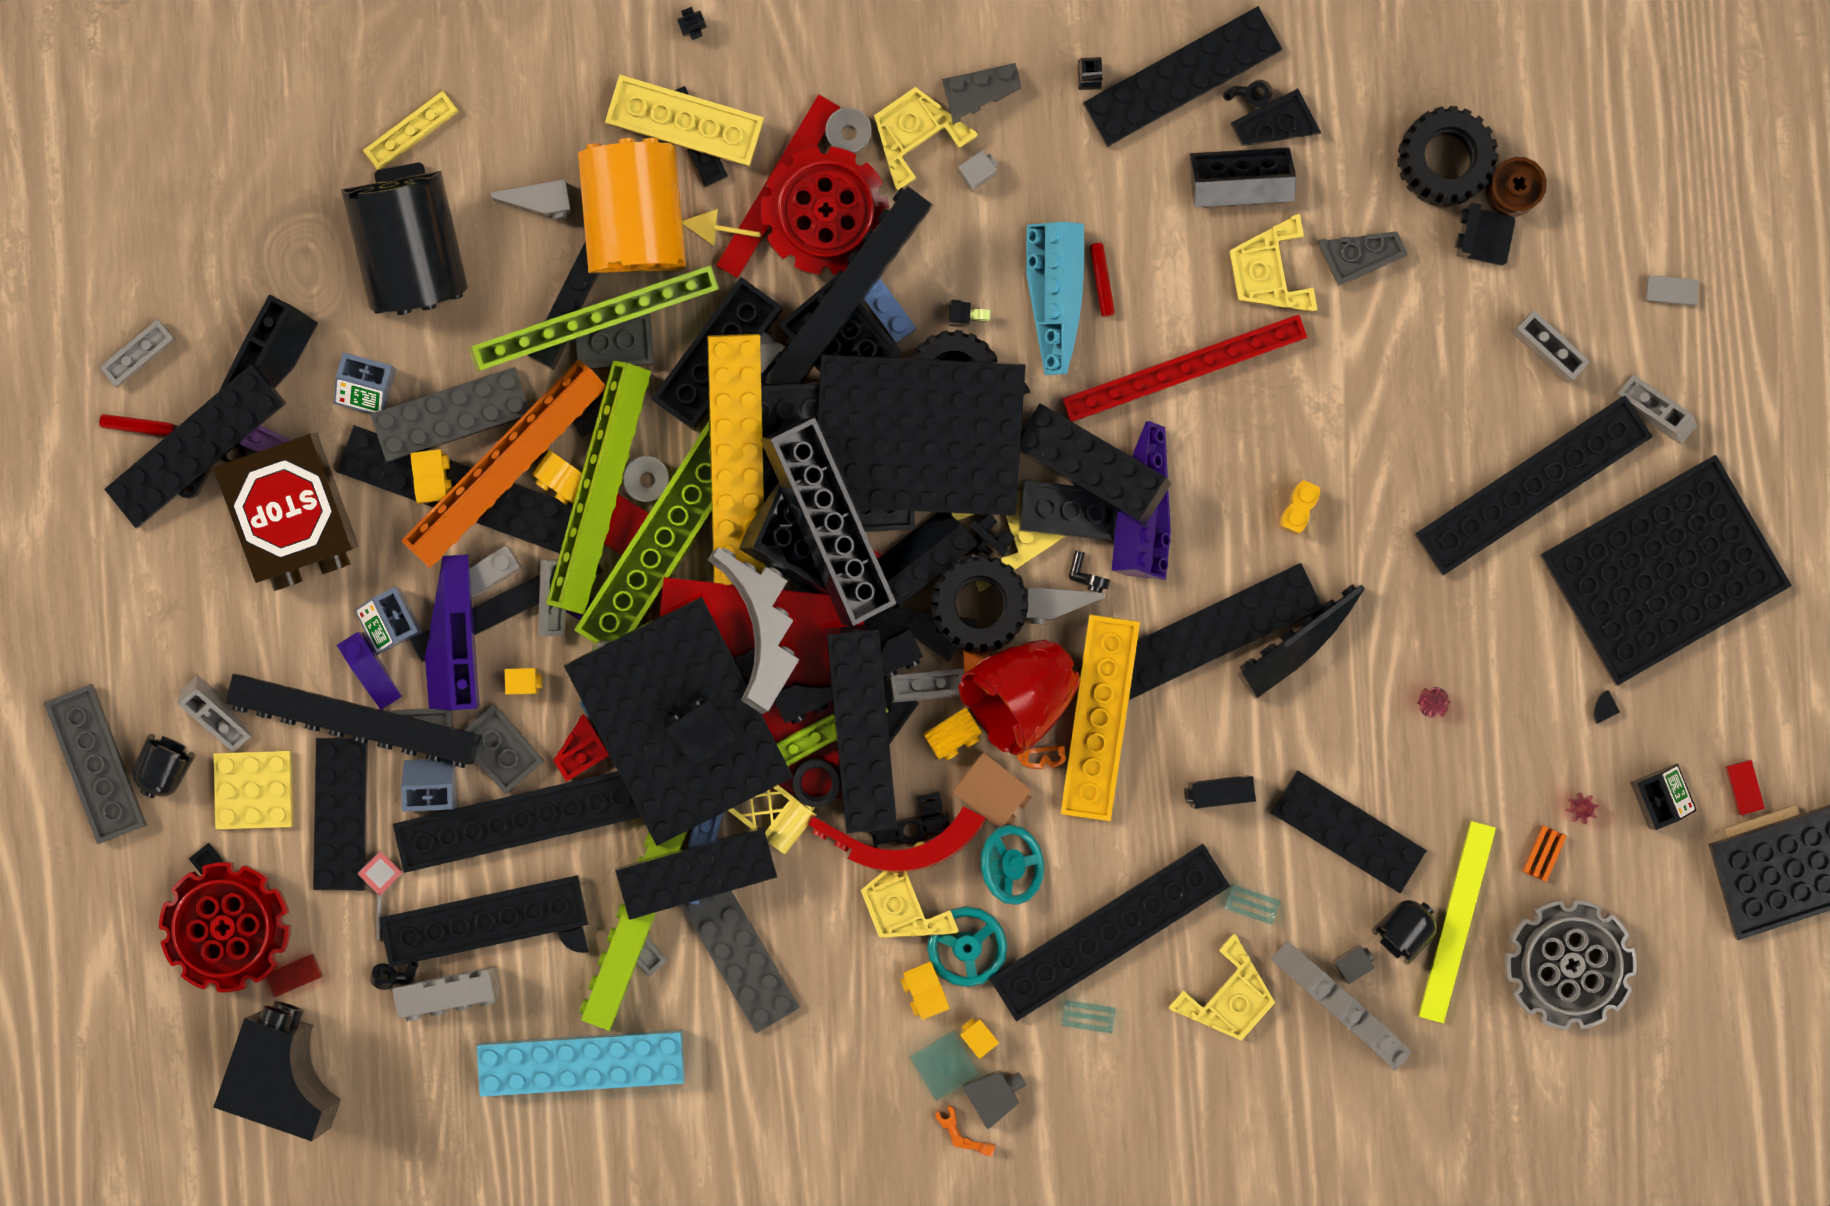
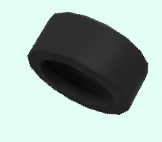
[793,758,840,807]

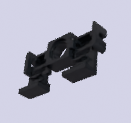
[871,791,950,848]

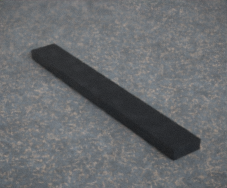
[411,563,603,662]

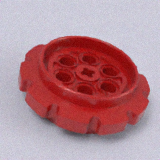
[760,146,890,276]
[159,862,291,993]

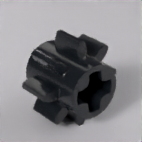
[677,7,707,40]

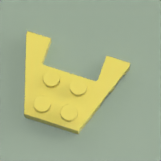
[874,87,978,192]
[1229,214,1317,312]
[861,841,959,938]
[1168,933,1275,1041]

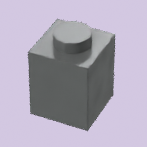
[1333,945,1375,984]

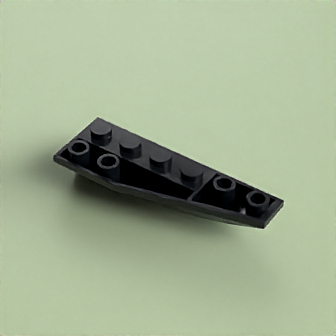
[219,294,318,391]
[1237,584,1365,699]

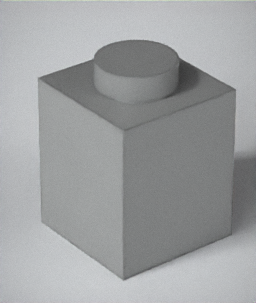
[958,150,998,192]

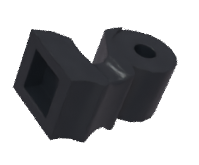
[1077,57,1103,90]

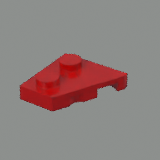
[553,714,610,782]

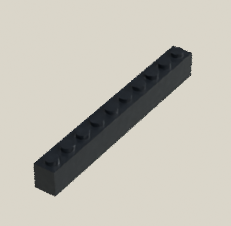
[761,186,934,384]
[225,674,481,768]

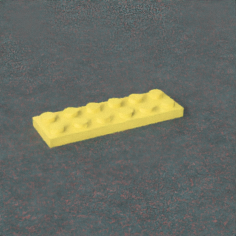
[605,74,765,167]

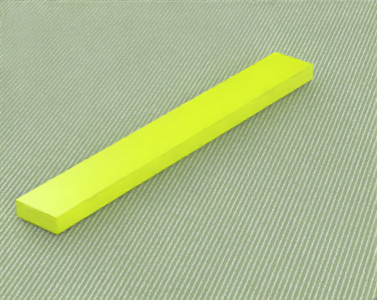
[1418,821,1496,1024]

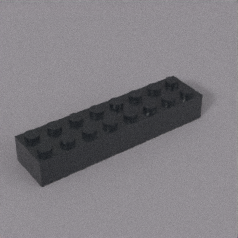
[760,417,896,626]
[825,623,897,834]

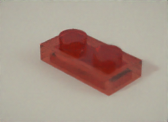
[266,953,323,997]

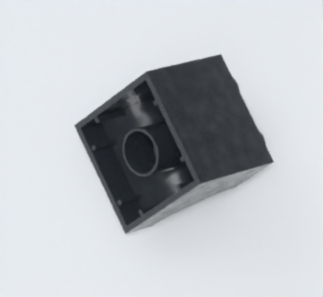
[213,1001,341,1142]

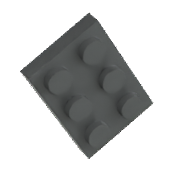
[576,313,654,369]
[463,704,544,794]

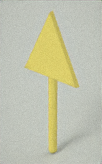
[682,209,761,246]

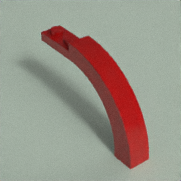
[809,806,987,873]

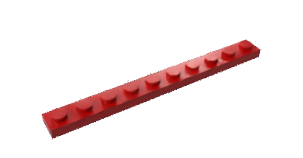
[1062,314,1308,422]

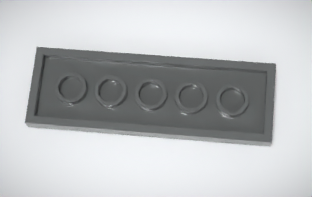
[370,367,529,463]
[44,684,147,844]
[681,891,800,1034]

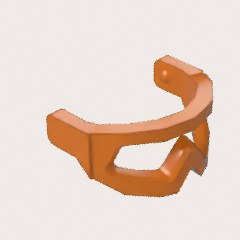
[1017,745,1066,769]

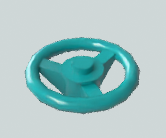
[980,824,1045,905]
[927,906,1008,987]

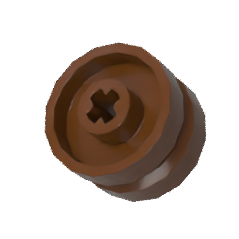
[1485,157,1547,217]

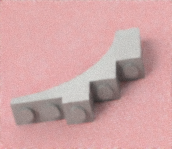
[708,547,799,714]
[1271,941,1412,1071]

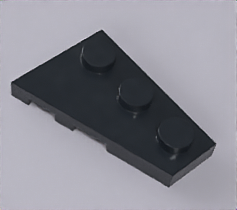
[1230,88,1321,146]

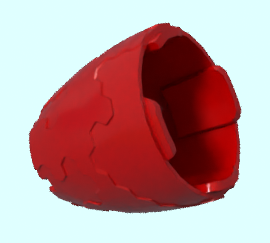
[958,639,1080,755]

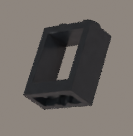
[1184,775,1256,809]

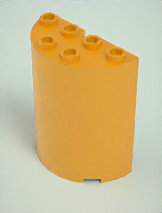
[578,138,687,273]

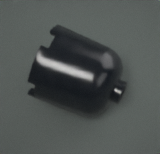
[132,734,195,798]
[1372,900,1437,965]

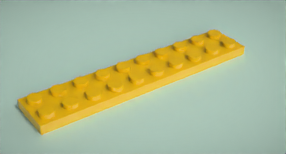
[708,334,765,585]

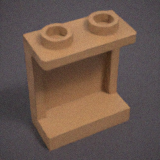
[952,752,1032,828]

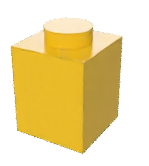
[505,668,543,695]
[960,1017,999,1059]

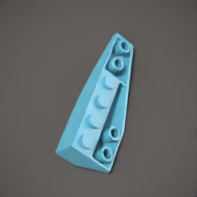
[1026,222,1084,375]

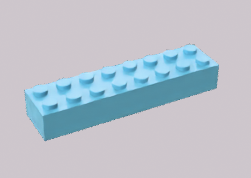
[477,1029,686,1097]

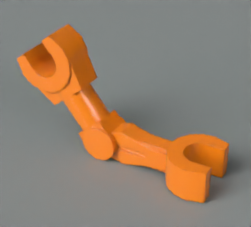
[935,1105,996,1157]

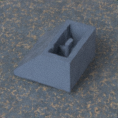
[401,759,457,812]

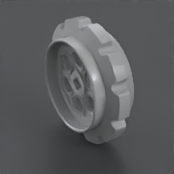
[1504,899,1637,1030]

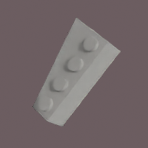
[392,966,501,1021]

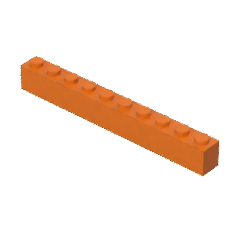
[401,359,606,568]

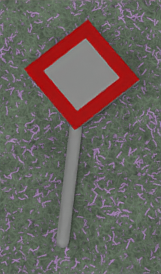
[357,851,403,941]

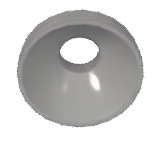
[826,107,872,153]
[623,456,669,502]

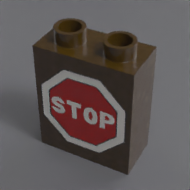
[213,432,359,591]

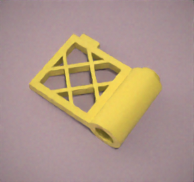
[728,785,816,854]

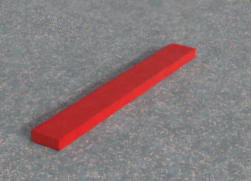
[716,94,840,279]

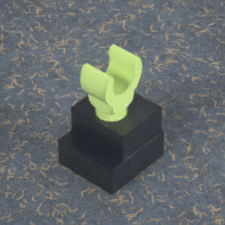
[948,300,991,326]

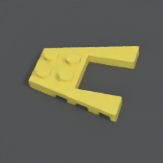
[951,491,1065,593]

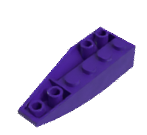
[1111,421,1171,580]
[425,554,480,710]

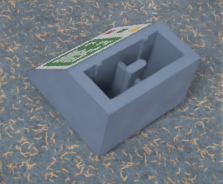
[334,352,396,414]
[355,586,423,655]

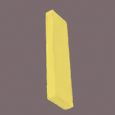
[363,90,459,170]

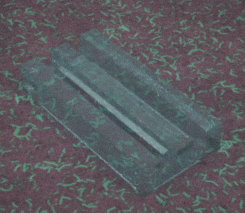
[1224,884,1280,925]
[1062,1000,1116,1033]

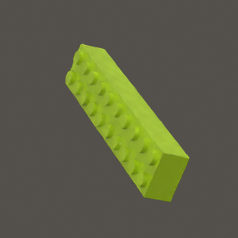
[574,421,712,645]

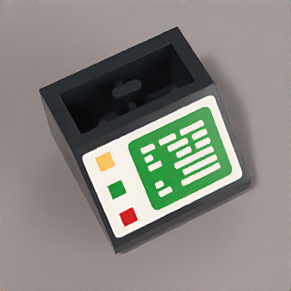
[1630,764,1697,830]

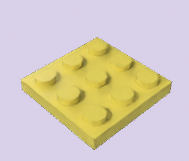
[214,751,293,829]

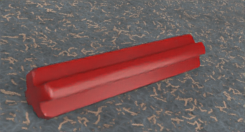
[1090,243,1115,317]
[99,414,175,436]

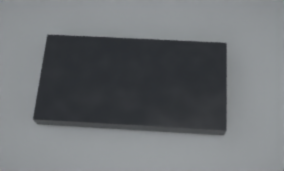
[1019,480,1118,541]

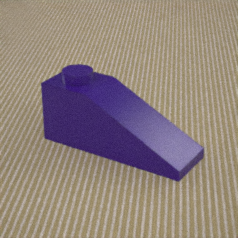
[337,632,403,710]

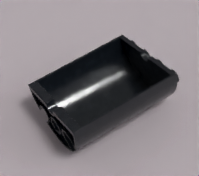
[341,171,468,315]

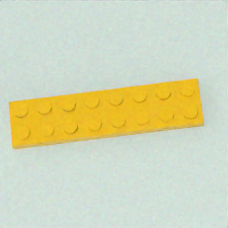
[1061,614,1140,821]

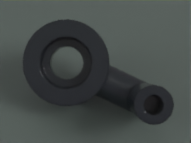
[1223,79,1273,106]
[1069,550,1111,593]
[370,960,419,990]

